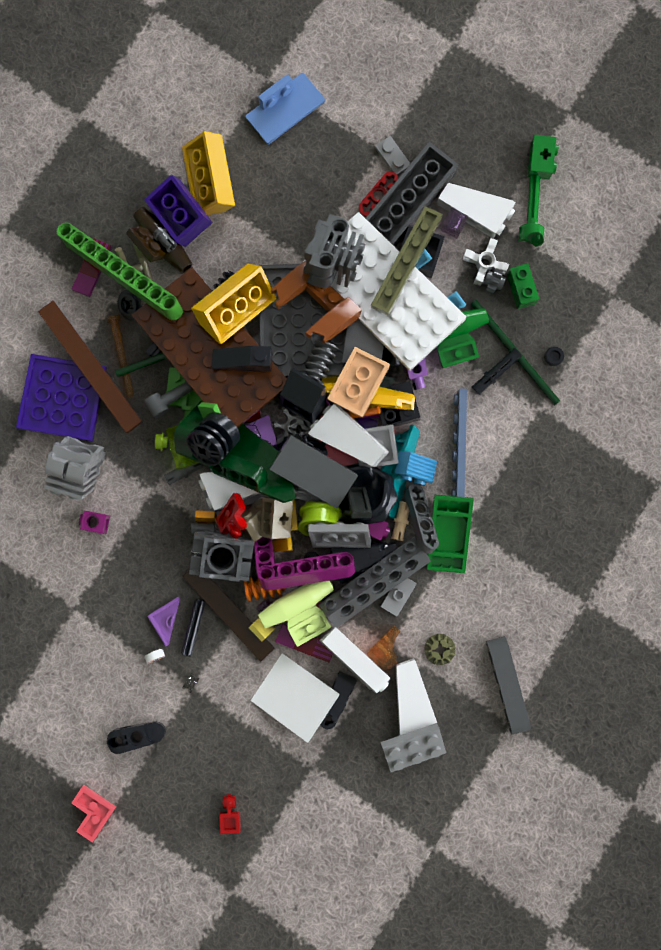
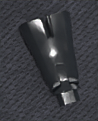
[330,542,397,585]

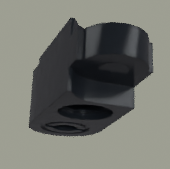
[107,721,166,754]

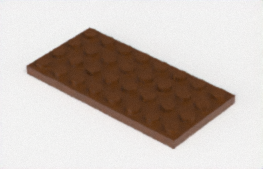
[132,267,287,428]

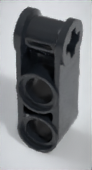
[320,671,357,729]

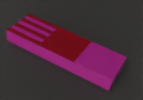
[72,238,112,297]
[275,623,333,663]

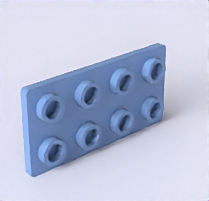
[246,73,325,145]

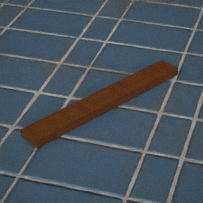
[38,301,143,433]

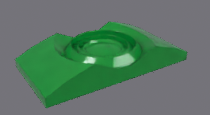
[427,494,474,573]

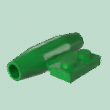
[437,308,489,369]

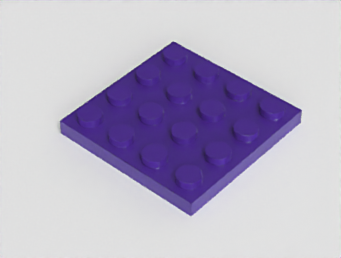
[16,354,107,442]

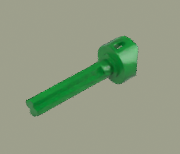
[518,175,545,247]

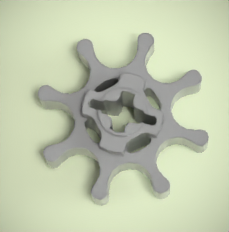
[273,407,311,443]

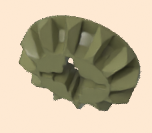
[424,634,456,665]

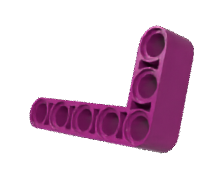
[254,537,355,590]

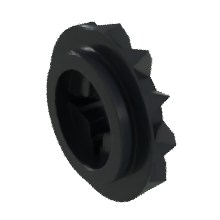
[117,290,142,320]

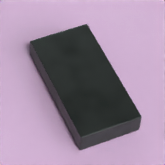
[346,487,372,518]

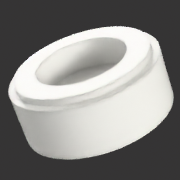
[144,649,165,664]

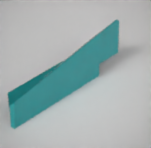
[381,425,420,519]

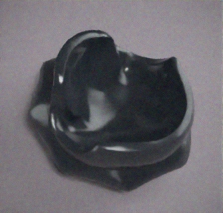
[340,466,398,525]

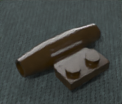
[126,207,193,274]

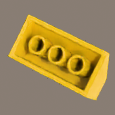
[182,131,235,215]
[191,263,277,344]

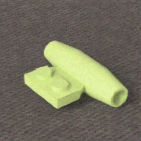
[258,581,334,647]

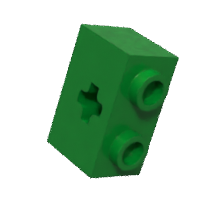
[527,135,559,180]
[506,263,539,310]

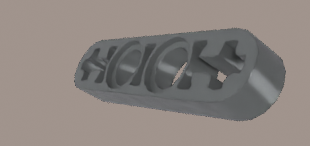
[405,483,439,554]

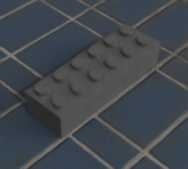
[365,142,459,247]

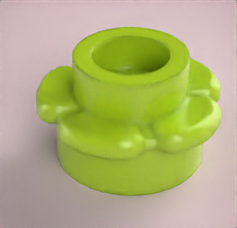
[155,433,168,451]

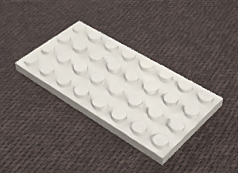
[303,212,466,371]

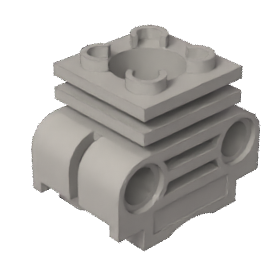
[44,436,106,500]

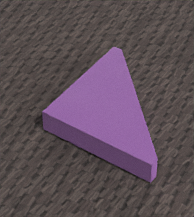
[147,597,180,646]

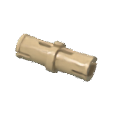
[391,501,409,541]

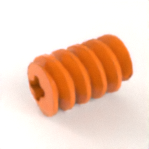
[244,576,286,602]

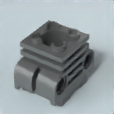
[303,214,366,288]
[189,530,254,582]

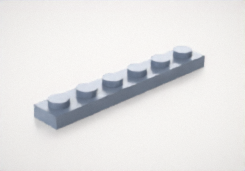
[451,389,467,497]

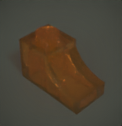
[367,625,401,671]

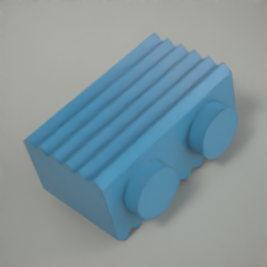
[395,451,437,486]

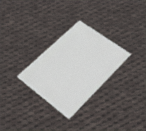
[251,653,340,743]

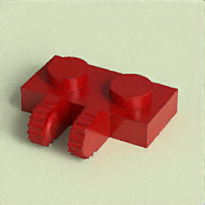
[216,493,247,539]

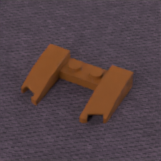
[271,260,362,344]

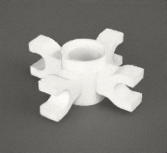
[462,238,509,286]

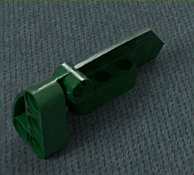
[174,401,296,503]

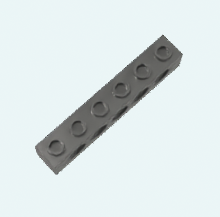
[319,537,431,628]

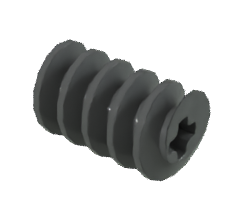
[302,341,338,383]

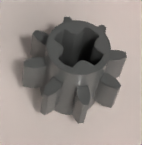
[483,268,506,293]

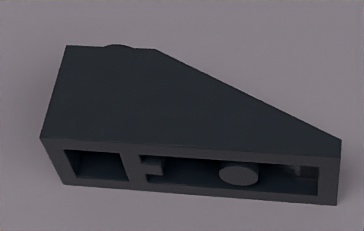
[212,346,272,372]

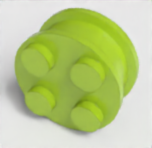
[298,501,342,537]

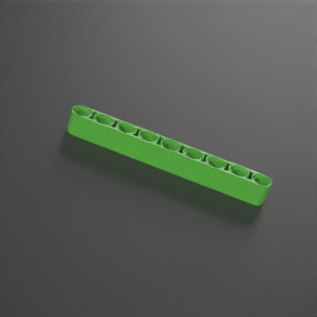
[56,223,183,320]

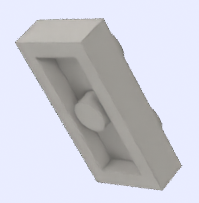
[375,136,410,176]

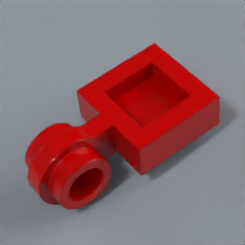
[219,794,241,834]

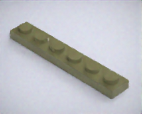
[371,206,442,316]

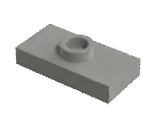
[380,578,417,617]

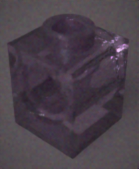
[441,208,468,239]

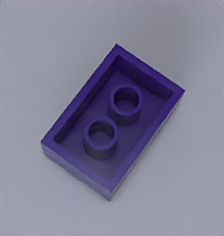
[144,174,213,247]

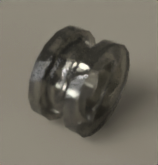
[182,673,200,693]

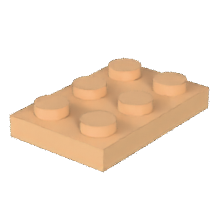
[327,347,390,418]

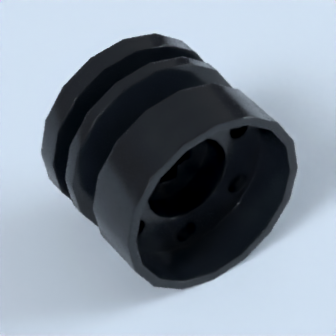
[186,412,240,466]

